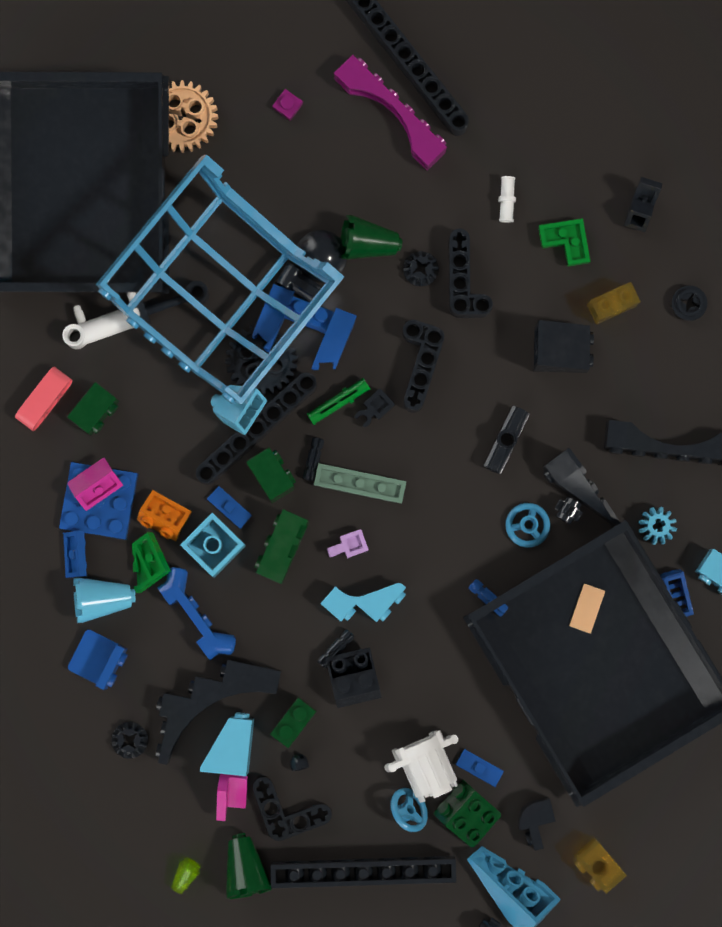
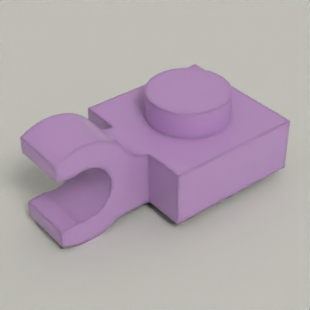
[327,529,368,558]

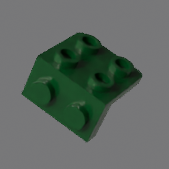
[433,779,501,847]

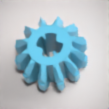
[638,507,677,545]

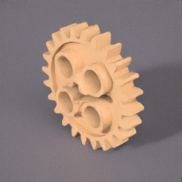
[169,80,219,153]

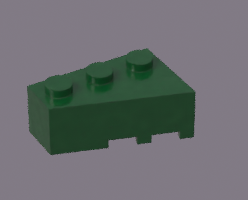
[255,509,309,584]

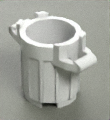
[384,730,458,803]

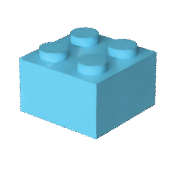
[181,513,246,578]

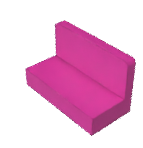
[67,458,123,511]
[216,774,248,821]

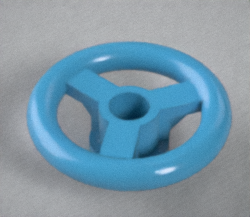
[506,503,550,548]
[391,788,428,832]

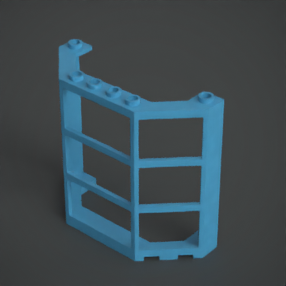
[96,155,344,404]

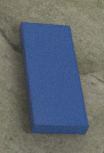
[207,486,252,529]
[455,749,504,787]

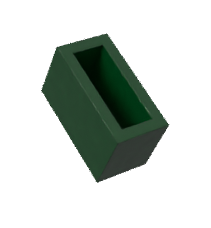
[67,382,119,436]
[270,697,317,748]

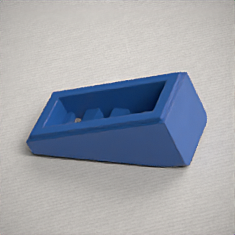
[659,569,694,617]

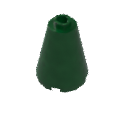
[340,215,403,259]
[226,833,272,899]

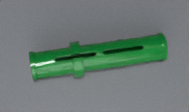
[306,378,370,425]

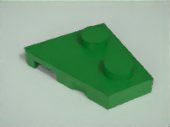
[132,532,171,593]

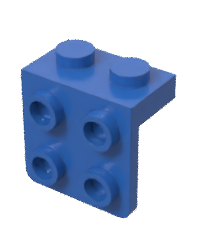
[68,630,128,690]

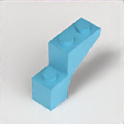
[321,583,406,622]

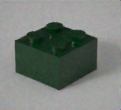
[246,448,296,504]

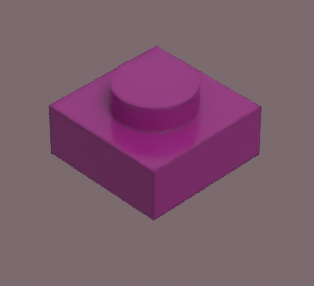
[272,89,303,121]

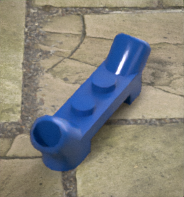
[157,567,236,660]

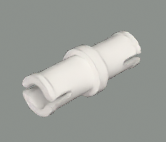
[498,176,516,223]

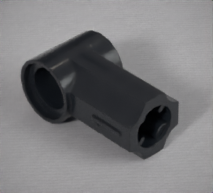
[275,263,322,302]

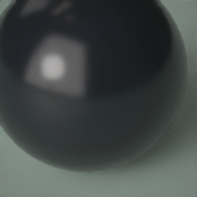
[296,230,347,283]

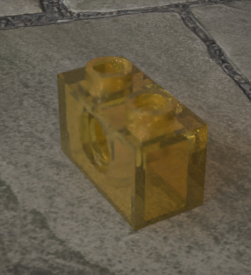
[587,282,640,325]
[573,838,627,894]

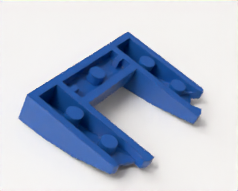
[252,284,357,370]

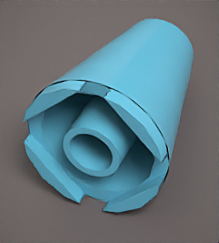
[73,578,136,623]

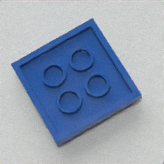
[59,462,138,540]

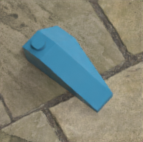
[467,846,561,927]

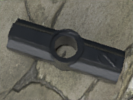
[483,406,530,475]

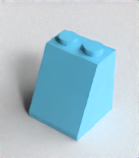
[200,712,254,776]

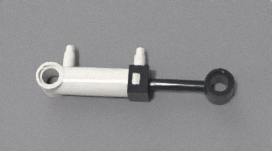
[62,280,209,349]

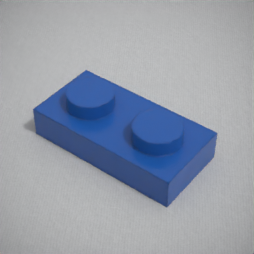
[63,531,87,578]

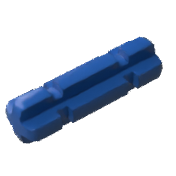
[469,579,508,617]

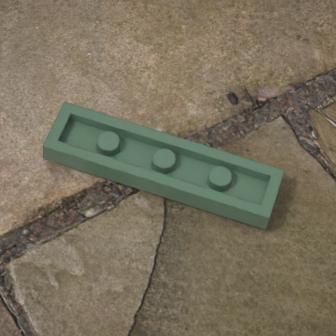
[314,463,406,504]

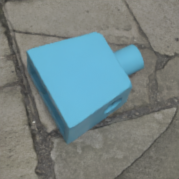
[211,385,267,435]

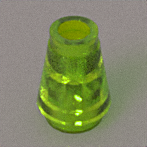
[171,858,201,894]

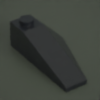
[543,448,621,526]

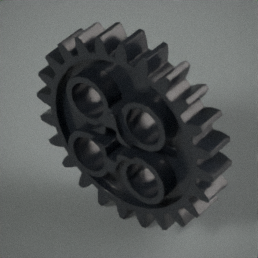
[225,325,298,396]

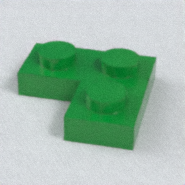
[538,218,590,267]

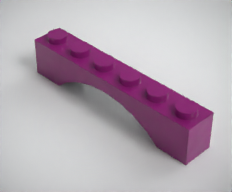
[334,55,447,171]

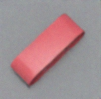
[15,367,73,431]

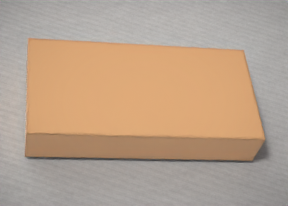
[569,584,605,634]

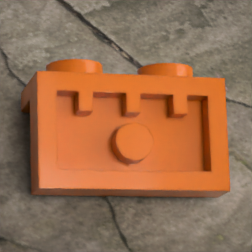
[137,490,192,541]

